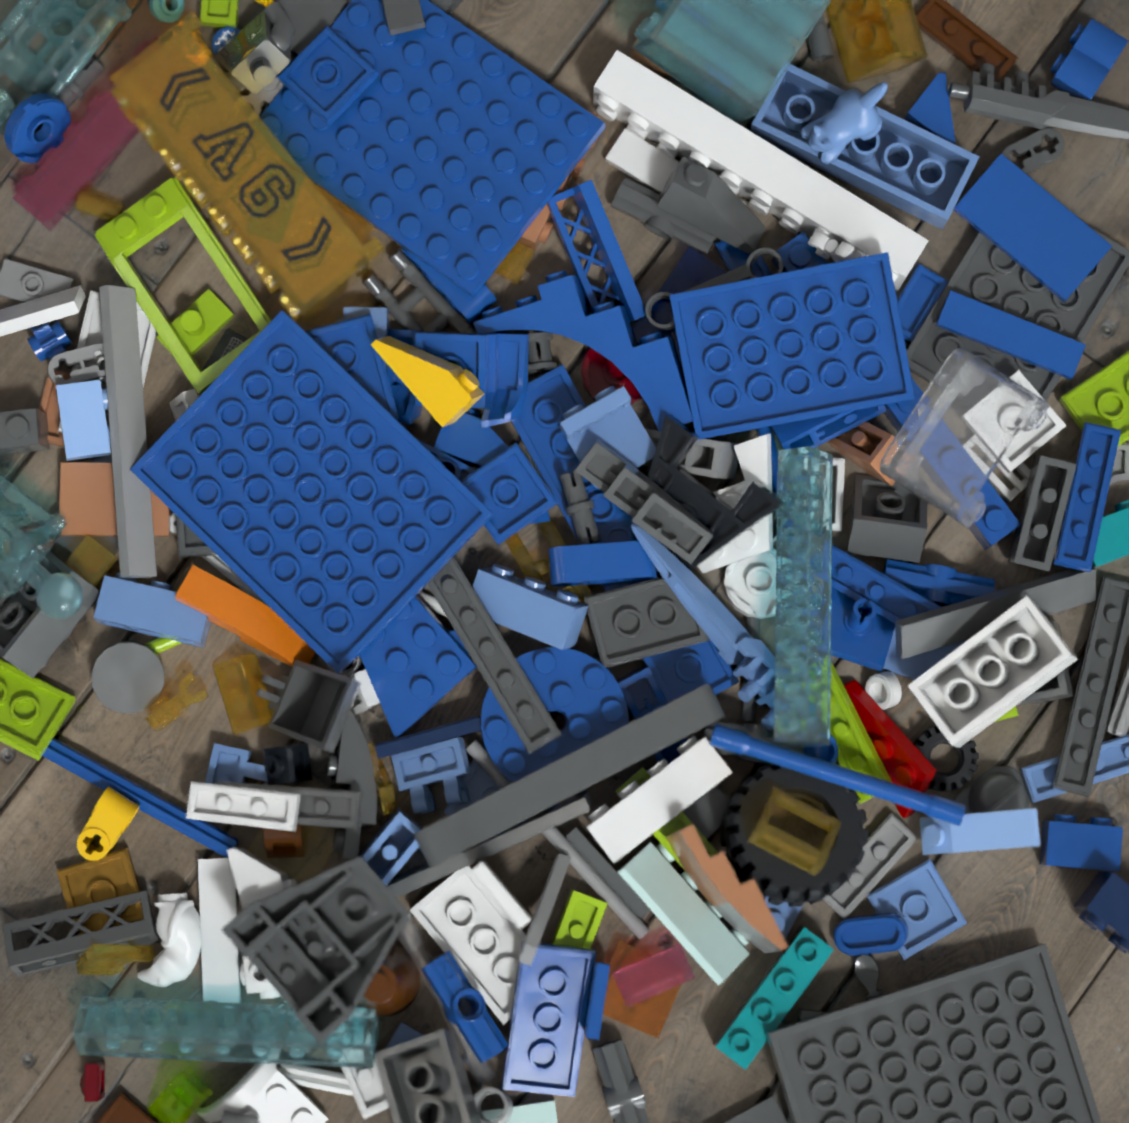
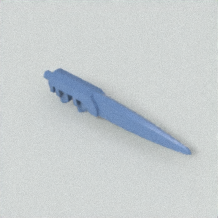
[631,523,816,735]

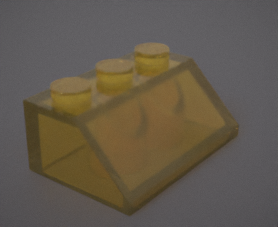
[824,0,928,83]

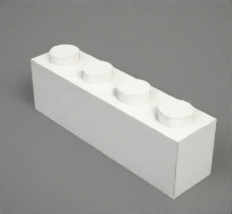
[587,736,732,863]

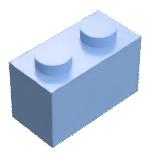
[56,380,111,461]

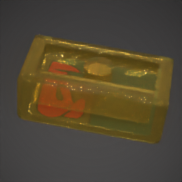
[212,653,274,735]

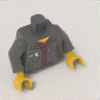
[184,0,295,95]

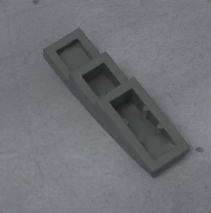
[575,439,714,564]

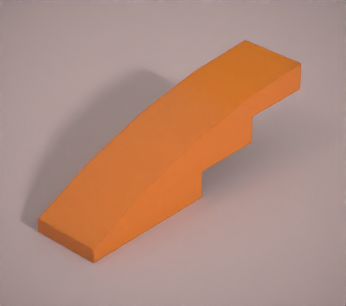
[175,565,316,667]

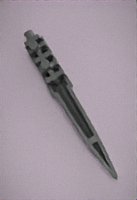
[948,63,1129,139]

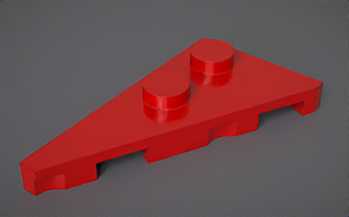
[844,680,937,819]

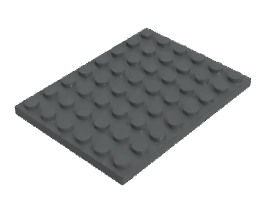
[766,943,1101,1123]

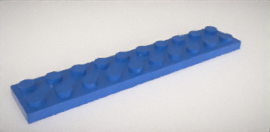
[511,364,740,703]

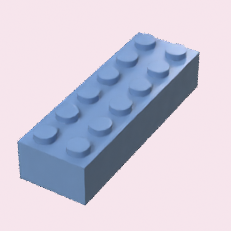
[750,61,979,230]

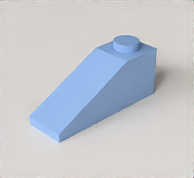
[919,808,1040,855]

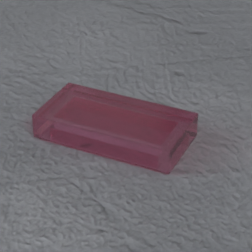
[612,943,695,1007]

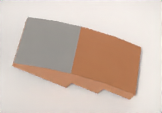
[666,824,788,954]

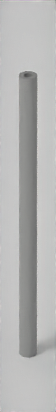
[466,740,650,939]

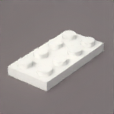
[410,866,526,1025]

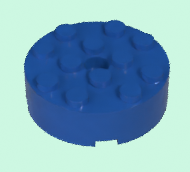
[481,647,629,789]

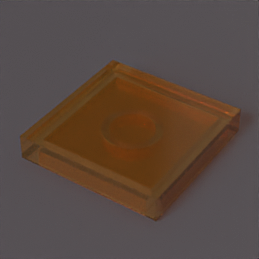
[603,940,687,1039]

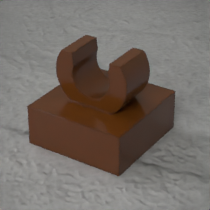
[264,825,304,858]

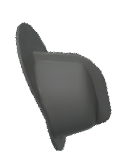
[954,766,1030,814]

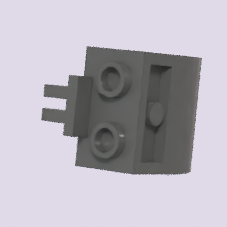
[256,659,361,753]

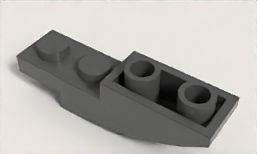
[326,710,377,862]

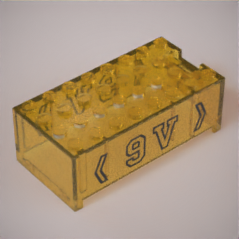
[109,12,385,325]

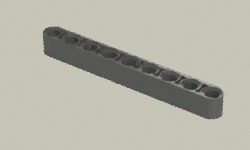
[414,683,726,868]

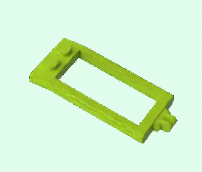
[94,177,272,395]

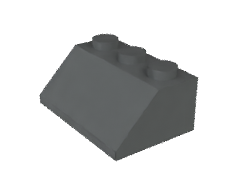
[0,544,100,679]

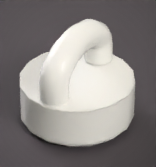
[865,671,902,710]

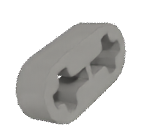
[47,343,106,385]

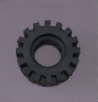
[913,726,979,792]

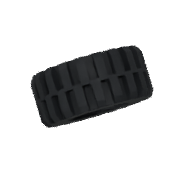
[720,764,868,907]

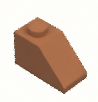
[827,422,913,486]

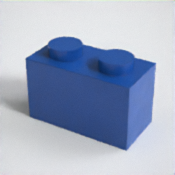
[1040,814,1123,872]

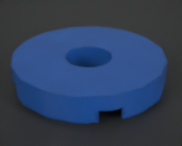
[4,93,71,163]

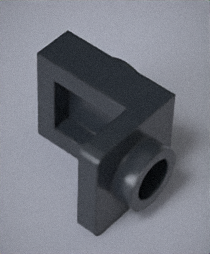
[264,744,312,785]

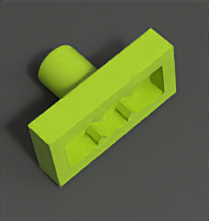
[156,289,235,355]

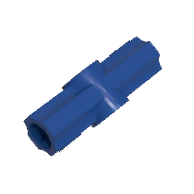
[883,559,995,606]
[421,951,509,1064]

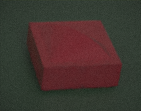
[80,1061,105,1102]

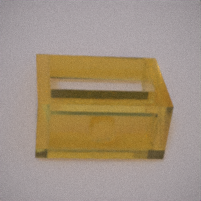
[748,787,842,876]

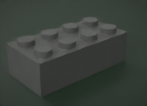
[373,1029,481,1123]

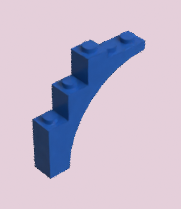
[473,270,693,432]

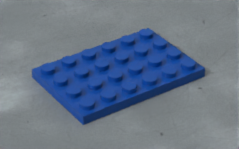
[669,252,915,440]

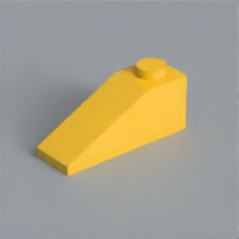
[370,336,484,427]

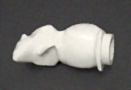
[137,893,202,987]

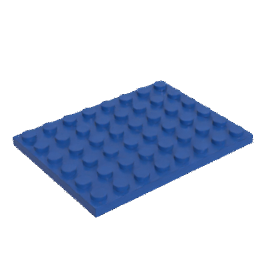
[247,0,606,298]
[130,310,494,674]

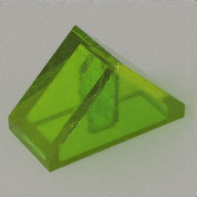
[147,1067,214,1123]

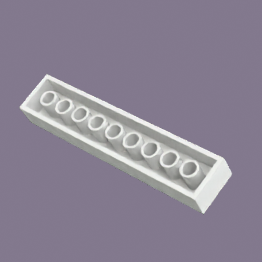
[593,50,929,291]

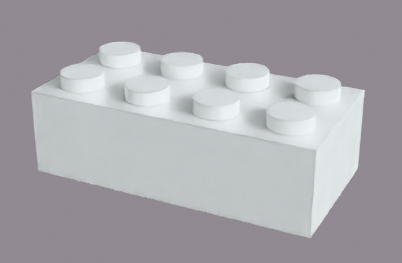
[908,596,1078,748]

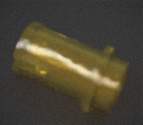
[75,188,124,222]

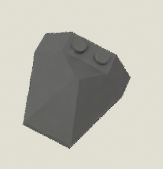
[221,856,410,1044]

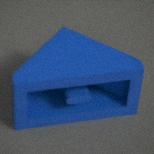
[905,72,956,144]

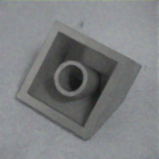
[847,474,927,563]

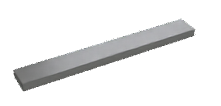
[99,285,157,578]

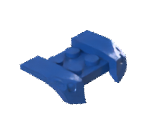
[387,329,529,428]

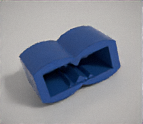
[1050,18,1129,101]

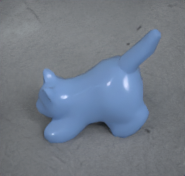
[801,82,888,165]

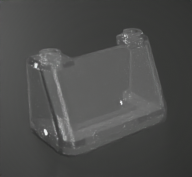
[880,348,1050,529]

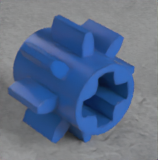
[27,320,73,362]

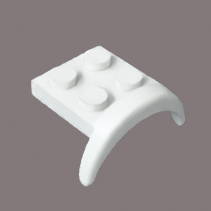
[197,1036,328,1123]

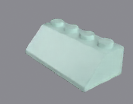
[617,842,749,986]

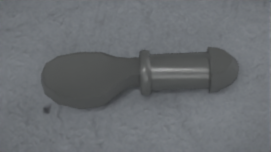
[855,954,883,999]

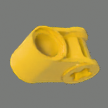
[77,787,140,861]

